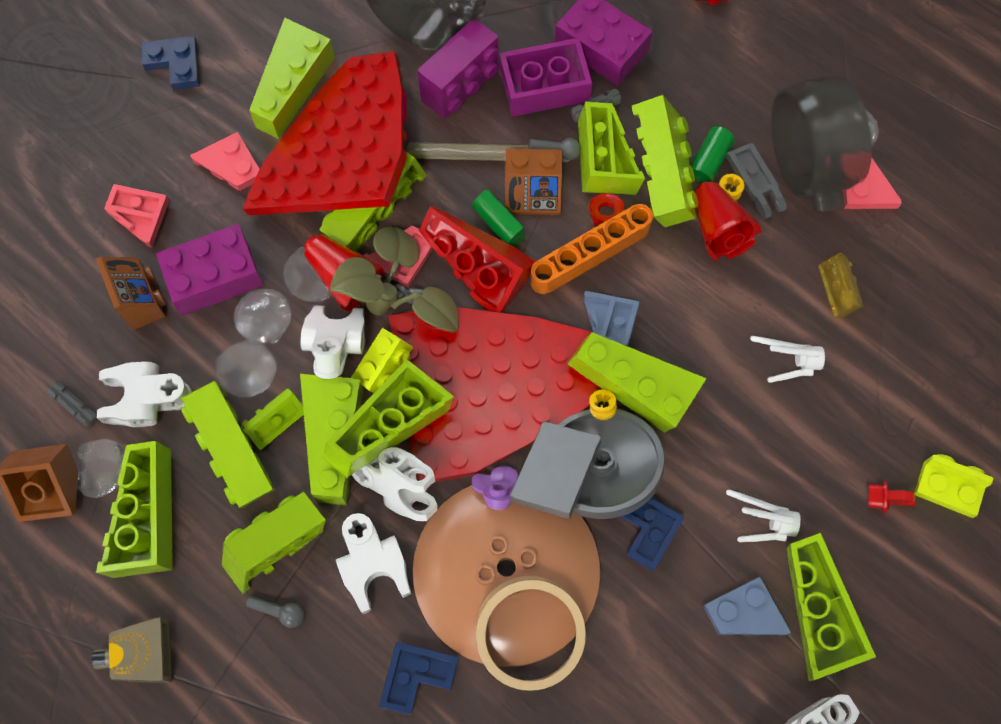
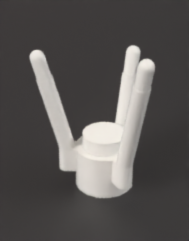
[750,336,825,383]
[726,490,800,543]

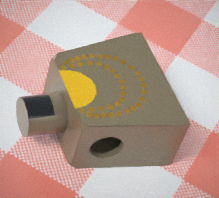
[92,617,172,683]

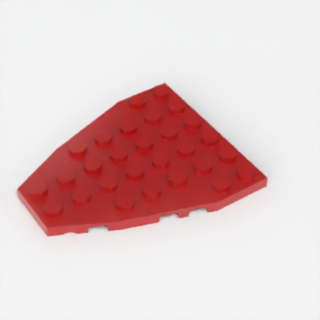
[242,51,407,216]
[389,307,603,482]

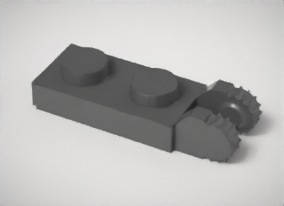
[726,142,787,219]

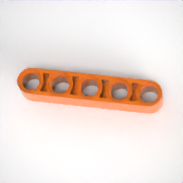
[531,204,653,294]

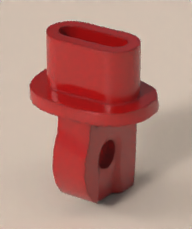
[868,481,916,514]

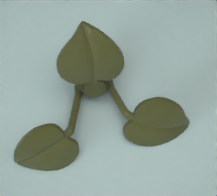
[330,226,458,333]

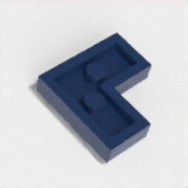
[141,36,200,90]
[620,498,684,572]
[379,642,459,716]

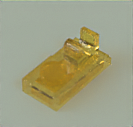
[818,253,864,318]

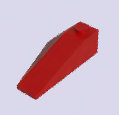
[419,206,536,313]

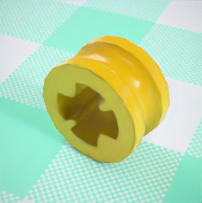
[719,174,745,201]
[589,389,617,420]

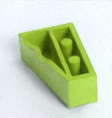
[578,102,645,195]
[222,492,326,594]

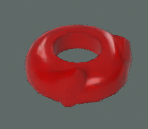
[589,193,625,226]

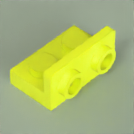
[351,328,413,393]
[914,454,994,518]

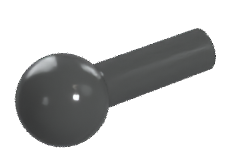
[528,138,581,160]
[246,595,305,628]

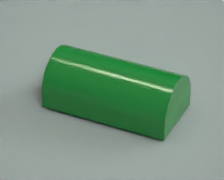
[690,126,735,183]
[472,190,525,247]

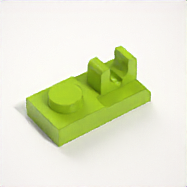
[242,388,304,450]

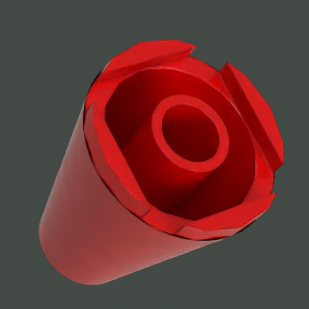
[695,182,762,260]
[304,234,384,313]

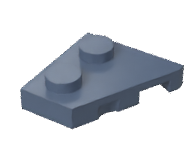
[584,291,640,347]
[703,577,791,636]

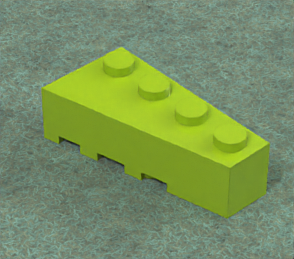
[249,18,335,139]
[632,95,698,227]
[319,151,427,252]
[567,332,706,433]
[323,359,454,477]
[300,374,364,506]
[181,381,275,508]
[96,441,173,578]
[786,533,876,681]

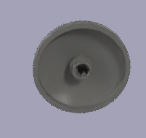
[558,409,664,519]

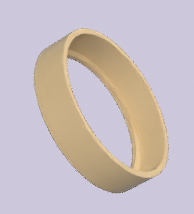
[475,576,586,691]

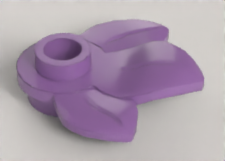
[472,466,518,510]

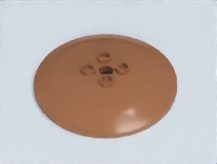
[413,485,600,667]

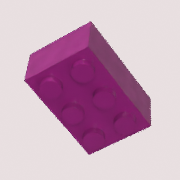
[554,0,653,86]
[417,18,499,120]
[499,38,592,117]
[156,223,264,316]

